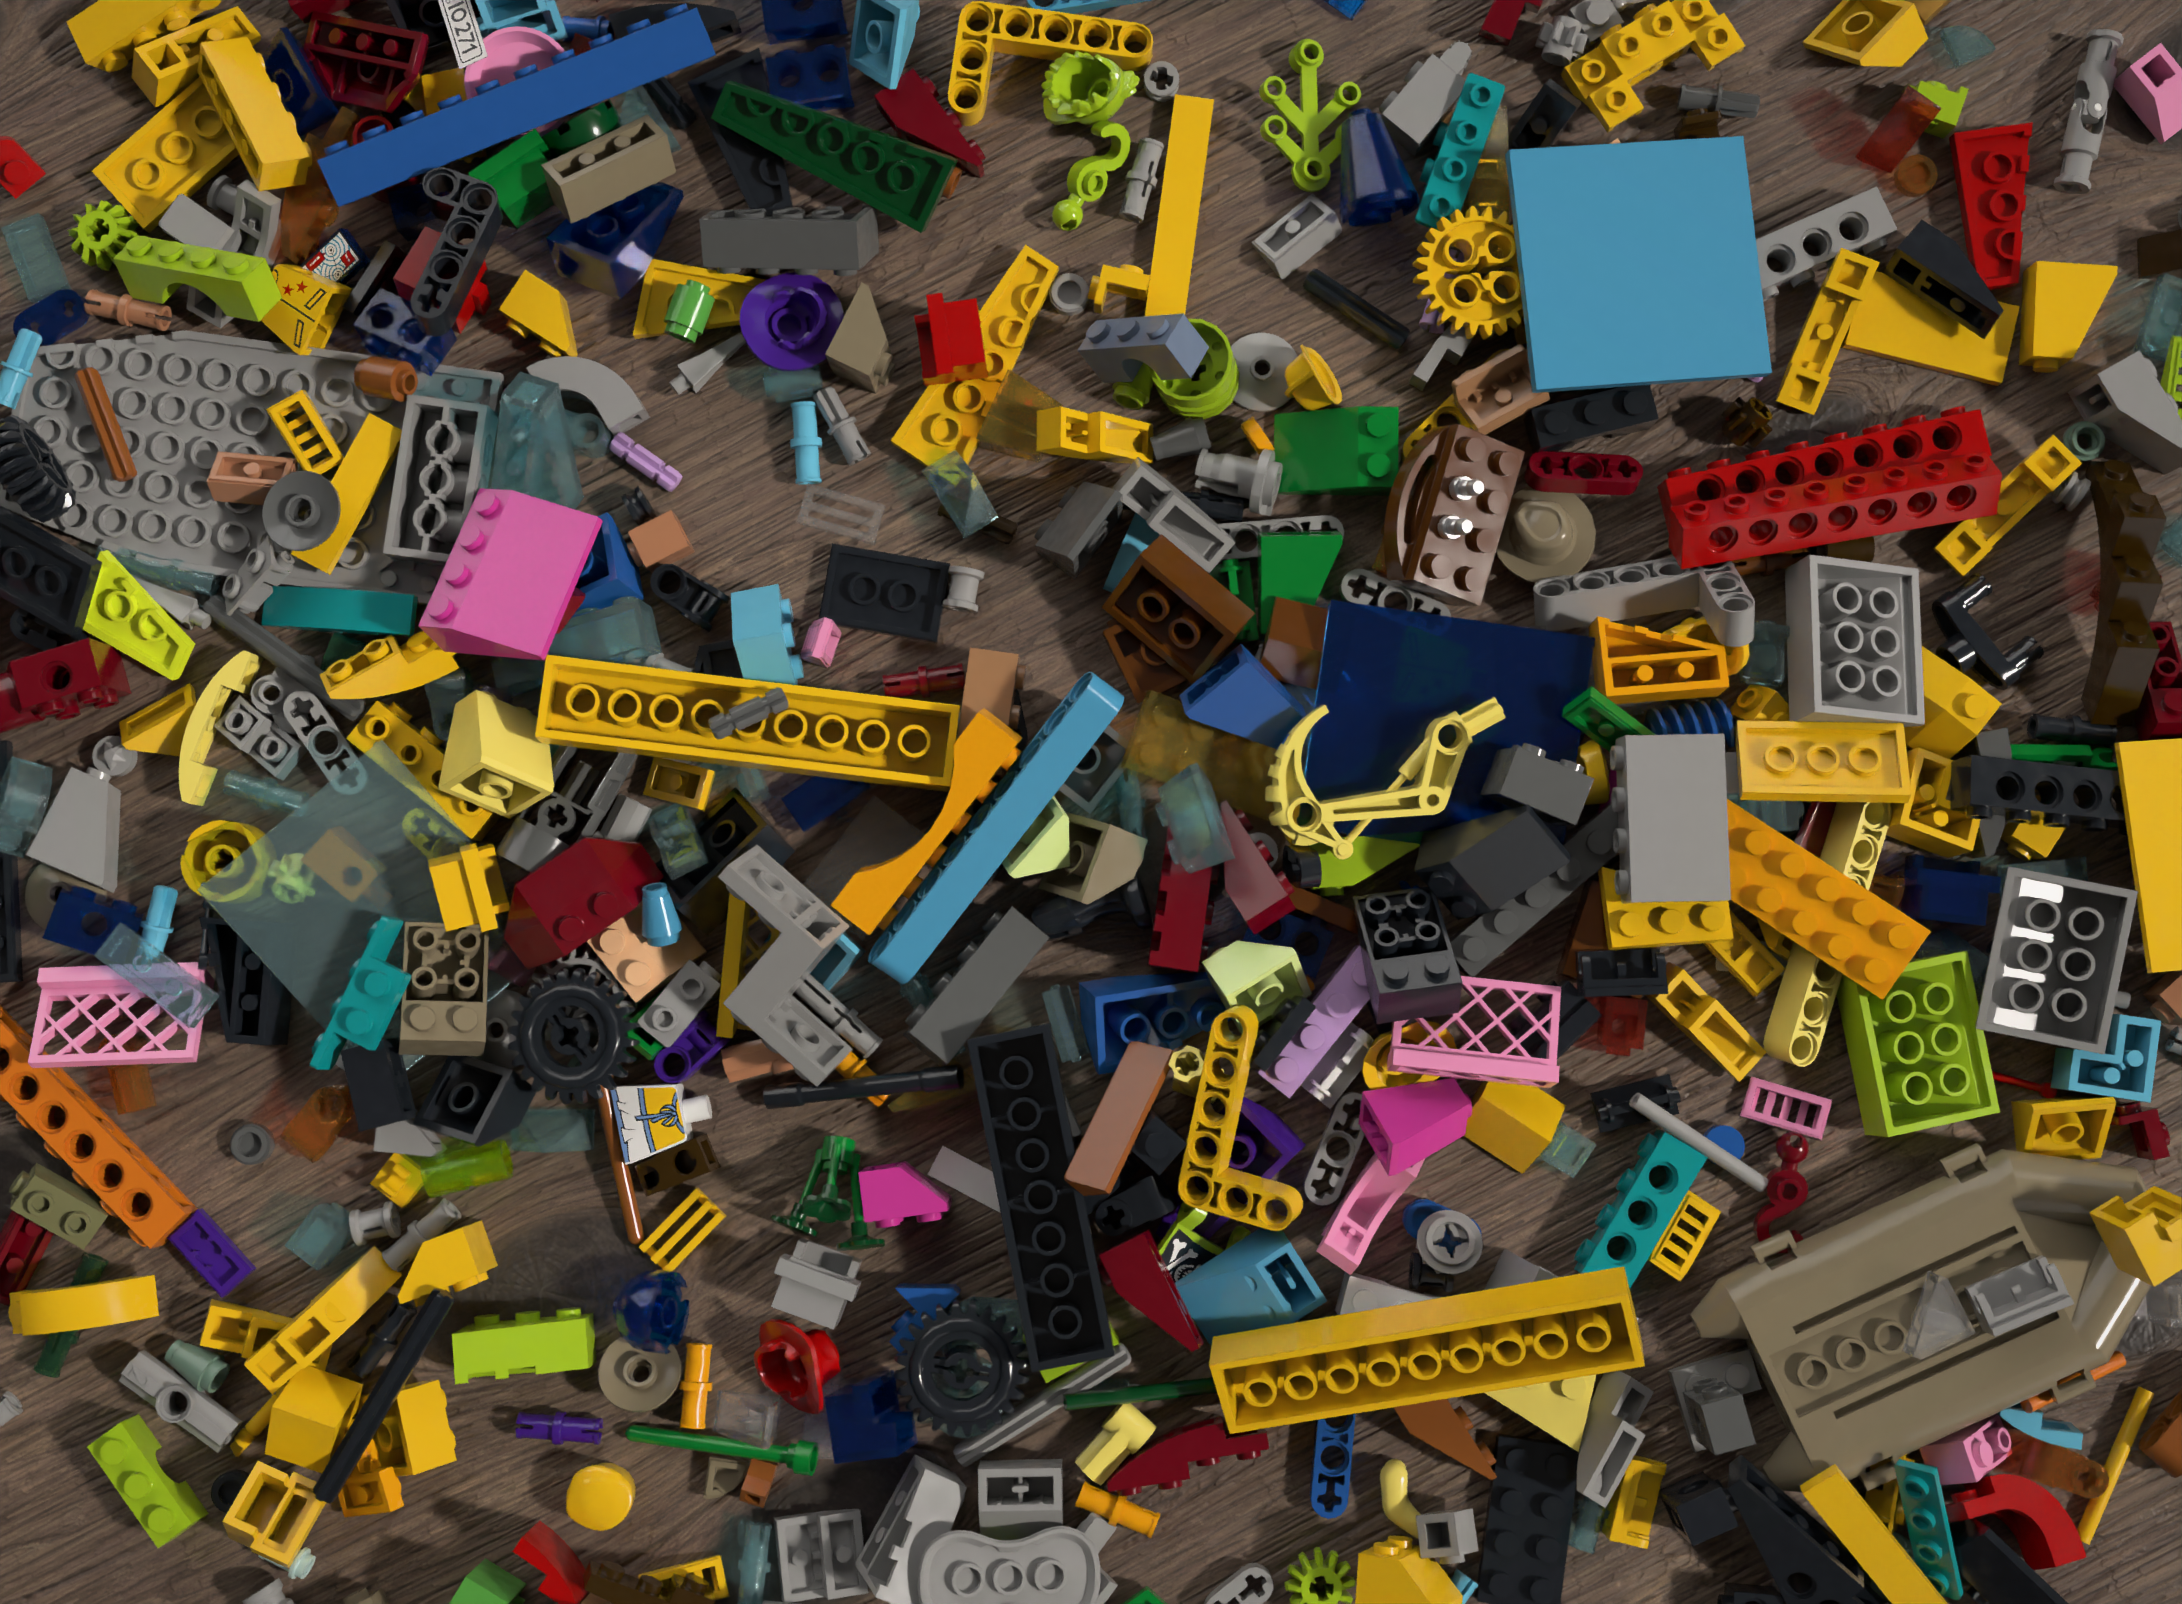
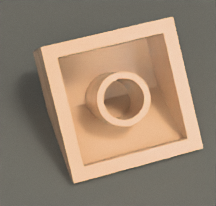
[587,901,707,1003]

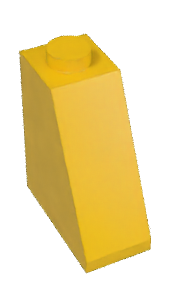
[2019,261,2118,373]

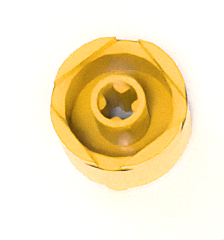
[180,820,277,903]

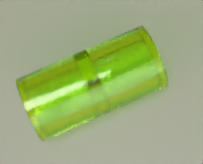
[421,1139,514,1198]

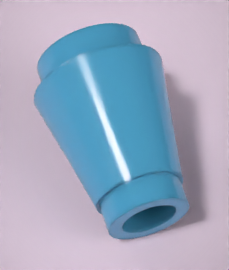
[642,882,683,947]

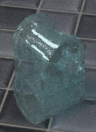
[425,667,475,742]

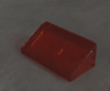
[1855,85,1941,173]

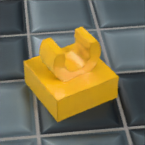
[370,1153,431,1208]

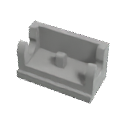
[1964,1255,2074,1337]

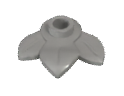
[251,655,329,734]

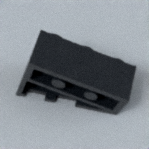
[199,917,298,1045]

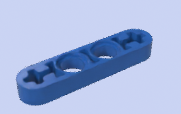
[1309,1414,1356,1519]

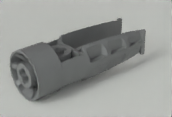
[495,745,638,874]

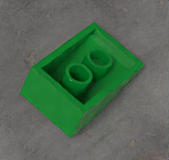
[1274,406,1399,496]

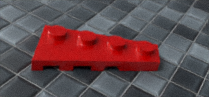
[1949,122,2033,290]

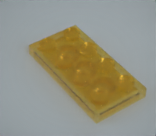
[1121,690,1277,821]

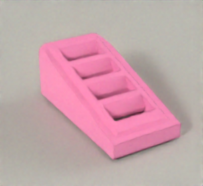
[800,617,842,668]
[1740,1077,1832,1141]

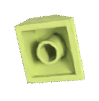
[1202,941,1312,1034]

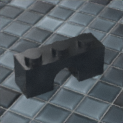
[1523,385,1659,454]

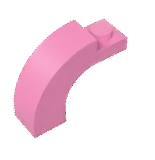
[1316,1153,1425,1275]

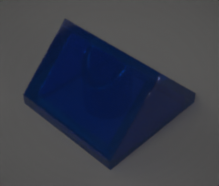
[262,27,341,137]

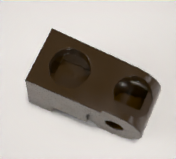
[634,1133,721,1197]

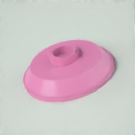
[464,26,568,140]

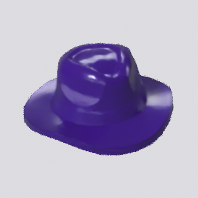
[740,273,844,371]

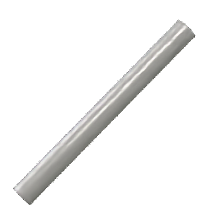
[1629,1092,1768,1192]

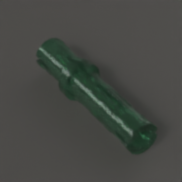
[33,1252,109,1378]

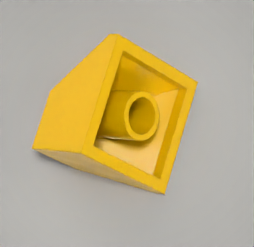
[1802,0,1929,67]

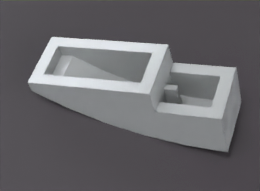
[1112,457,1236,573]
[1577,1371,1653,1508]

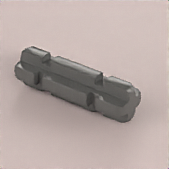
[708,687,789,739]

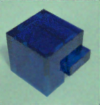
[1901,854,2001,927]
[824,1369,918,1464]

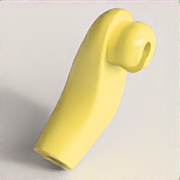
[1380,1459,1421,1539]

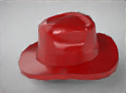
[754,1319,841,1415]

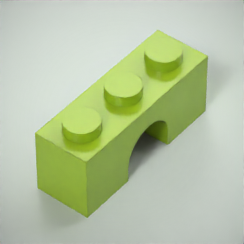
[87,1414,209,1548]

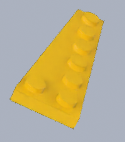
[891,244,1059,487]

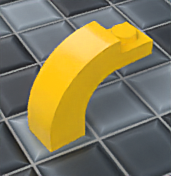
[8,1275,159,1336]

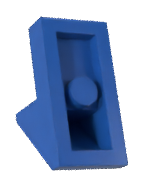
[889,1283,961,1353]

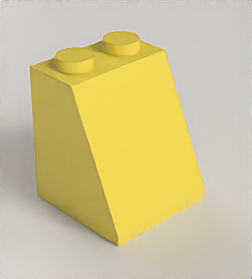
[438,690,554,819]

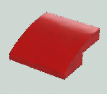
[512,1520,590,1604]

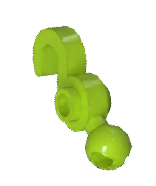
[1052,120,1131,231]

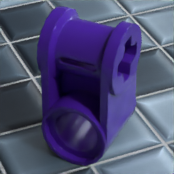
[654,1010,733,1083]

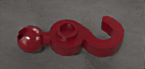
[1753,1132,1809,1253]

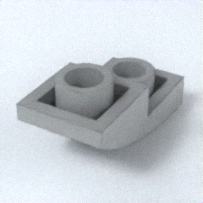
[214,695,308,780]

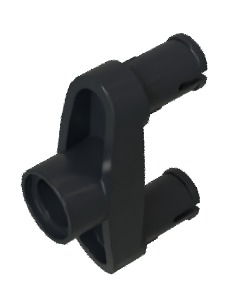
[1932,573,2044,690]

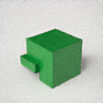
[468,129,554,229]

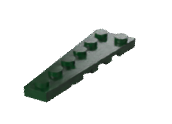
[711,81,958,233]

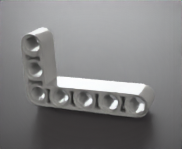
[1533,557,1755,647]

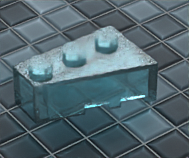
[491,372,584,509]

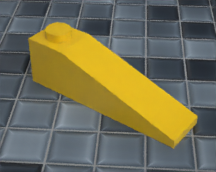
[1904,646,2002,759]

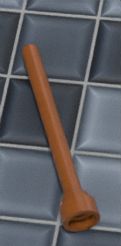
[580,1062,644,1245]

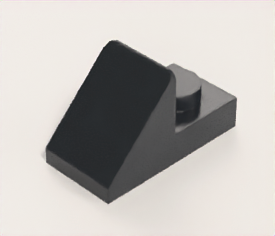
[1502,79,1582,150]

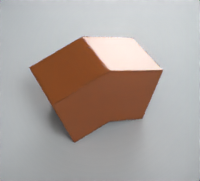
[739,1459,779,1508]

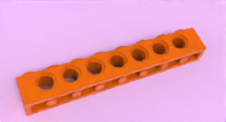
[0,1005,198,1249]

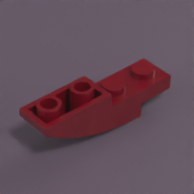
[1107,1416,1269,1496]

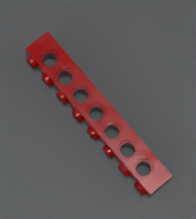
[1657,406,1992,533]
[1668,452,2002,569]

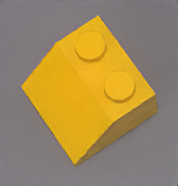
[358,1379,457,1476]
[1355,1535,1463,1604]

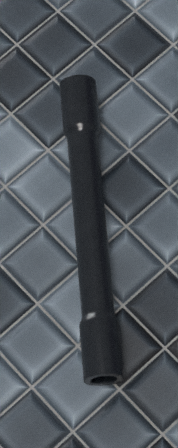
[763,1064,964,1109]

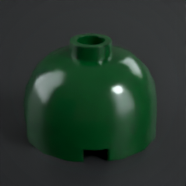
[541,99,623,159]

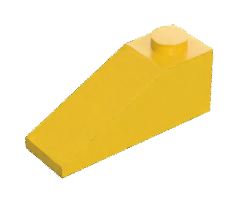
[131,6,261,108]

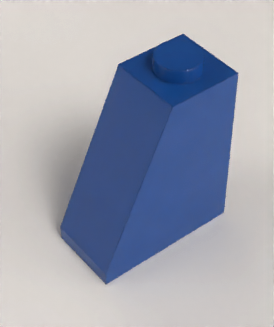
[1179,644,1306,749]

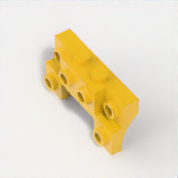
[1561,0,1746,133]

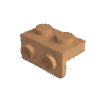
[1452,344,1550,435]

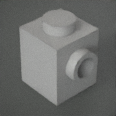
[1416,1508,1478,1564]

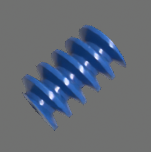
[1644,698,1735,748]

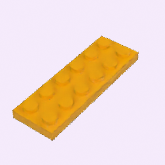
[1727,799,1931,1000]

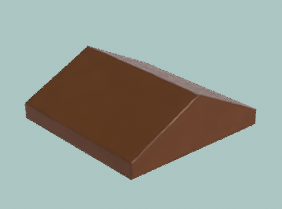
[1259,596,1355,694]

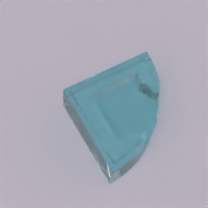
[1939,25,1996,69]

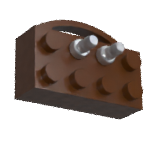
[1383,424,1525,606]

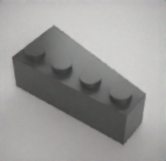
[699,205,879,276]

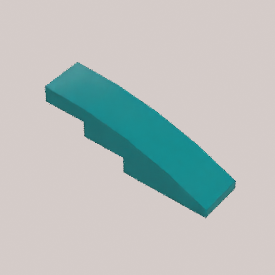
[261,586,418,637]

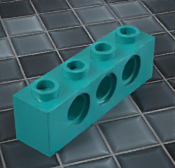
[1574,1129,1708,1288]

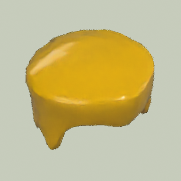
[1558,740,1610,805]
[566,1463,636,1531]

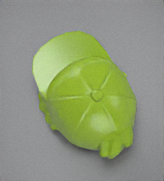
[1041,51,1140,125]

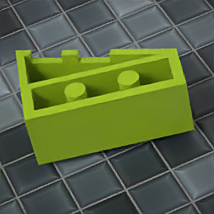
[452,1307,597,1385]

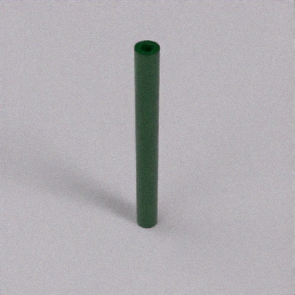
[1063,1377,1217,1411]

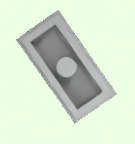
[1251,193,1342,279]

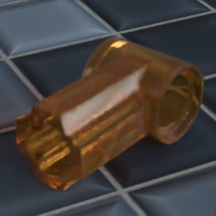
[98,1034,157,1115]

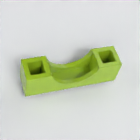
[113,235,282,322]

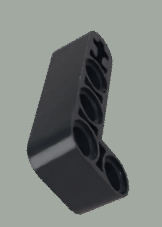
[410,167,503,337]

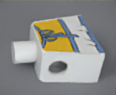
[610,1083,712,1165]

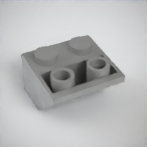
[978,1459,1063,1541]

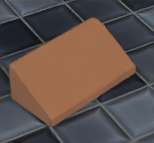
[207,451,298,505]

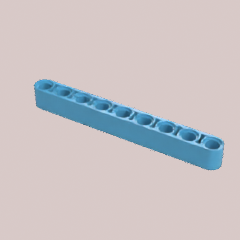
[868,671,1124,985]

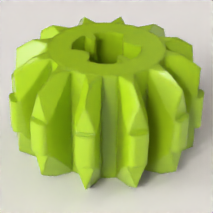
[67,200,140,271]
[1285,1547,1356,1604]

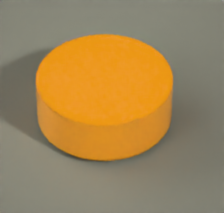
[1240,416,1275,456]

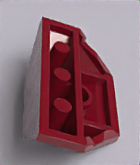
[303,11,429,114]
[503,836,664,970]

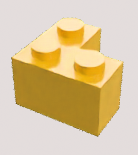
[1886,747,1981,858]

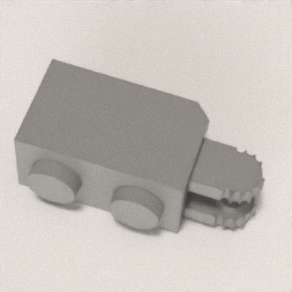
[1378,40,1472,156]

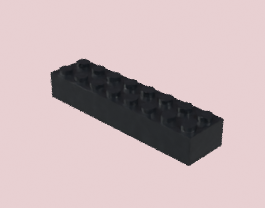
[967,1023,1115,1372]

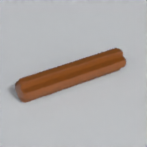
[74,367,137,482]

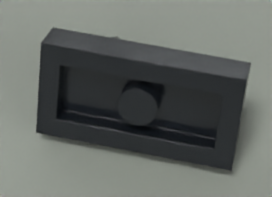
[342,239,408,329]

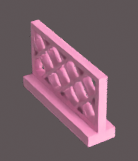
[28,962,215,1068]
[1387,976,1561,1088]

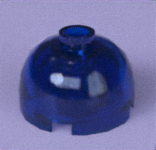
[613,1270,690,1354]

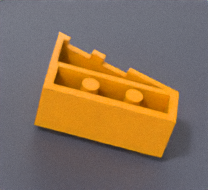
[1588,616,1730,704]

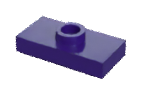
[167,1208,256,1298]

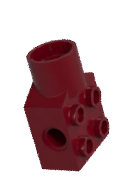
[0,638,132,733]

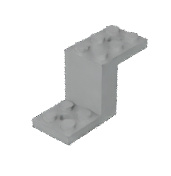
[718,845,853,1086]

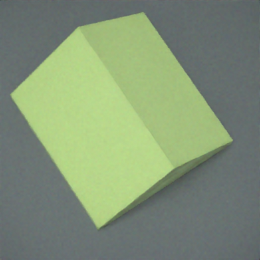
[1002,796,1070,878]

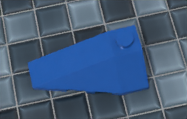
[566,512,644,625]
[1079,972,1232,1075]

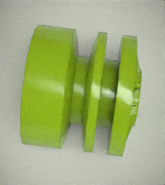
[1148,318,1240,420]

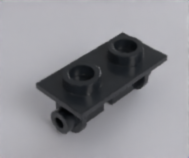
[1590,1074,1681,1133]

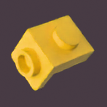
[1088,264,1150,314]
[1730,683,1789,721]

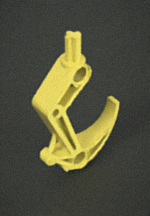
[1265,697,1506,859]

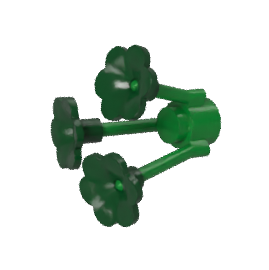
[770,1136,885,1251]

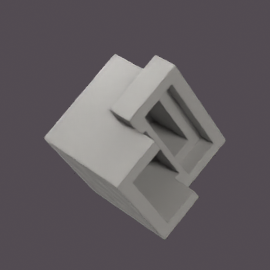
[771,1238,862,1330]

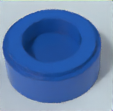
[1703,1125,1745,1166]

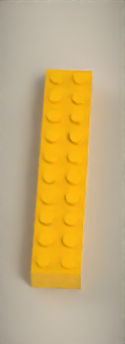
[535,655,960,792]
[1209,1266,1645,1434]

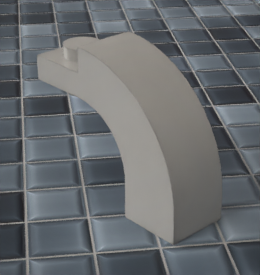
[186,180,287,328]
[499,356,651,436]

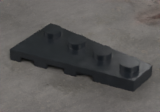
[688,48,794,216]

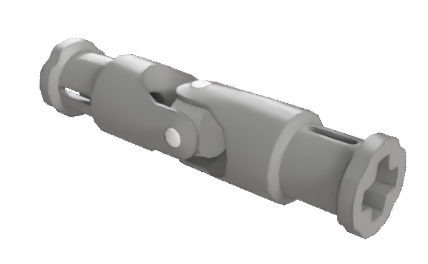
[2053,29,2124,194]

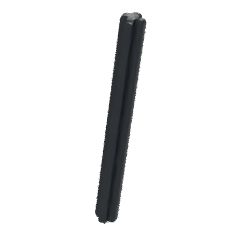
[313,1288,454,1503]

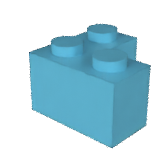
[731,584,804,685]
[2051,1014,2161,1103]

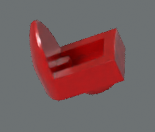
[0,136,46,199]

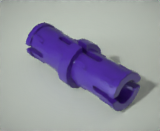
[516,1411,603,1445]

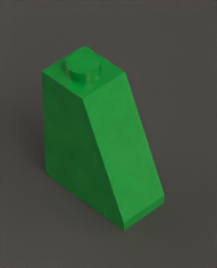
[1258,531,1343,634]

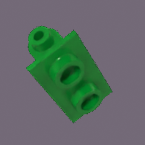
[1210,559,1259,643]

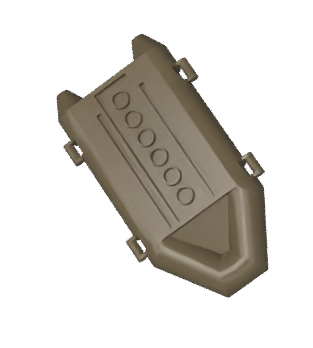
[1690,1143,2151,1492]

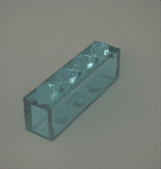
[490,596,662,697]

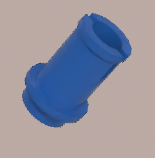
[562,16,614,43]

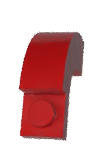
[1945,1474,2087,1570]

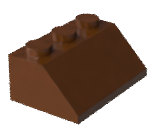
[1102,534,1255,684]

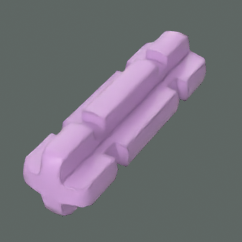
[609,432,682,492]

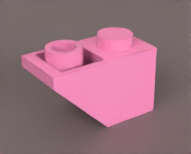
[2114,43,2182,144]
[1919,1414,2012,1486]

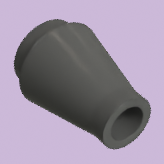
[1150,416,1211,460]

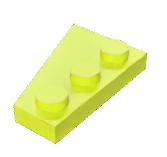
[83,550,195,681]

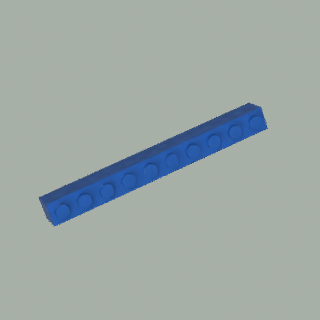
[317,3,716,207]

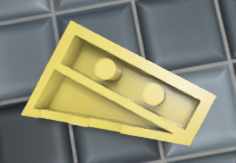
[1485,1374,1596,1452]

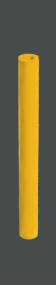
[2077,1386,2155,1545]

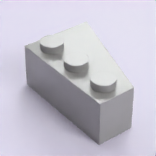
[855,1454,967,1604]

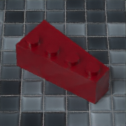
[1147,804,1223,972]

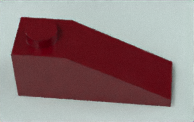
[1098,1229,1204,1352]

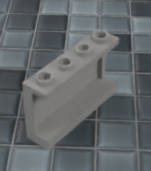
[1610,734,1731,904]

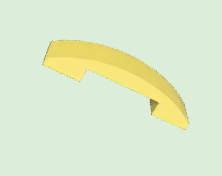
[179,650,264,806]

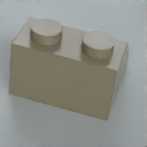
[825,282,896,394]
[1039,812,1148,905]

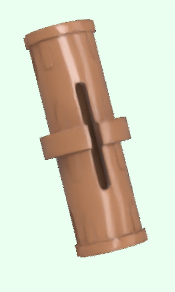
[84,289,172,331]

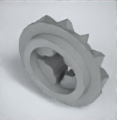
[1416,1210,1483,1277]

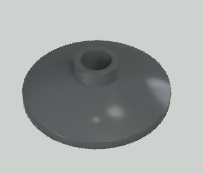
[262,471,341,551]

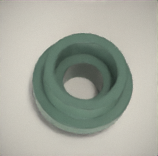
[2063,421,2105,462]

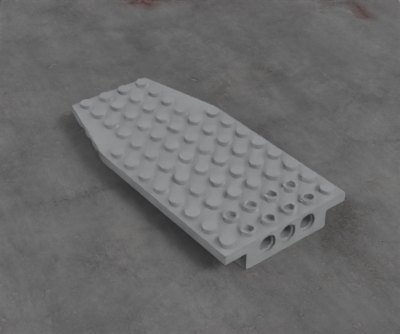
[0,330,505,605]

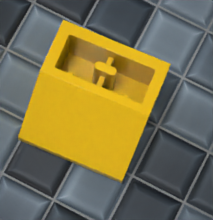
[397,1220,498,1307]

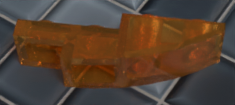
[281,106,361,266]

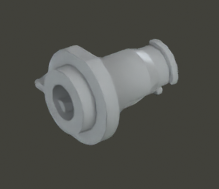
[1195,448,1283,516]

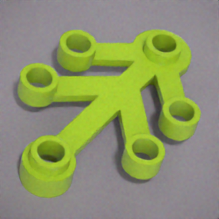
[1259,39,1362,192]

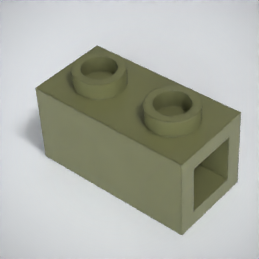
[8,1163,108,1250]

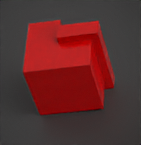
[393,226,492,334]
[914,293,988,386]

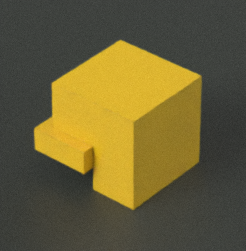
[428,843,510,932]
[2089,1186,2182,1287]
[265,1365,363,1473]
[222,1461,326,1569]

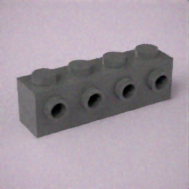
[903,906,1049,1066]

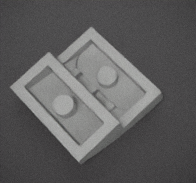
[774,1509,868,1603]

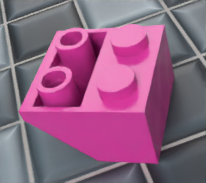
[858,1161,952,1228]

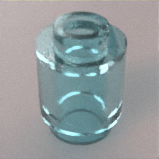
[763,364,823,403]

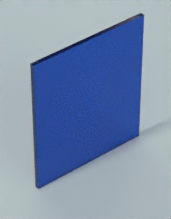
[1296,600,1595,844]

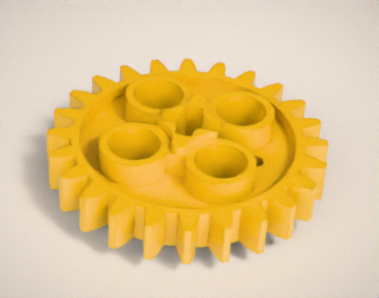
[1413,206,1524,340]

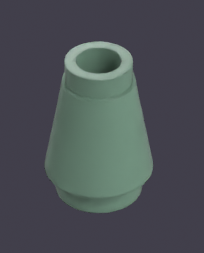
[165,1339,230,1393]

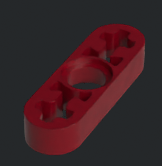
[1524,451,1643,496]

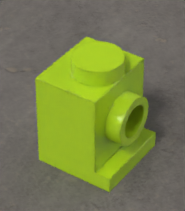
[1898,81,1969,139]

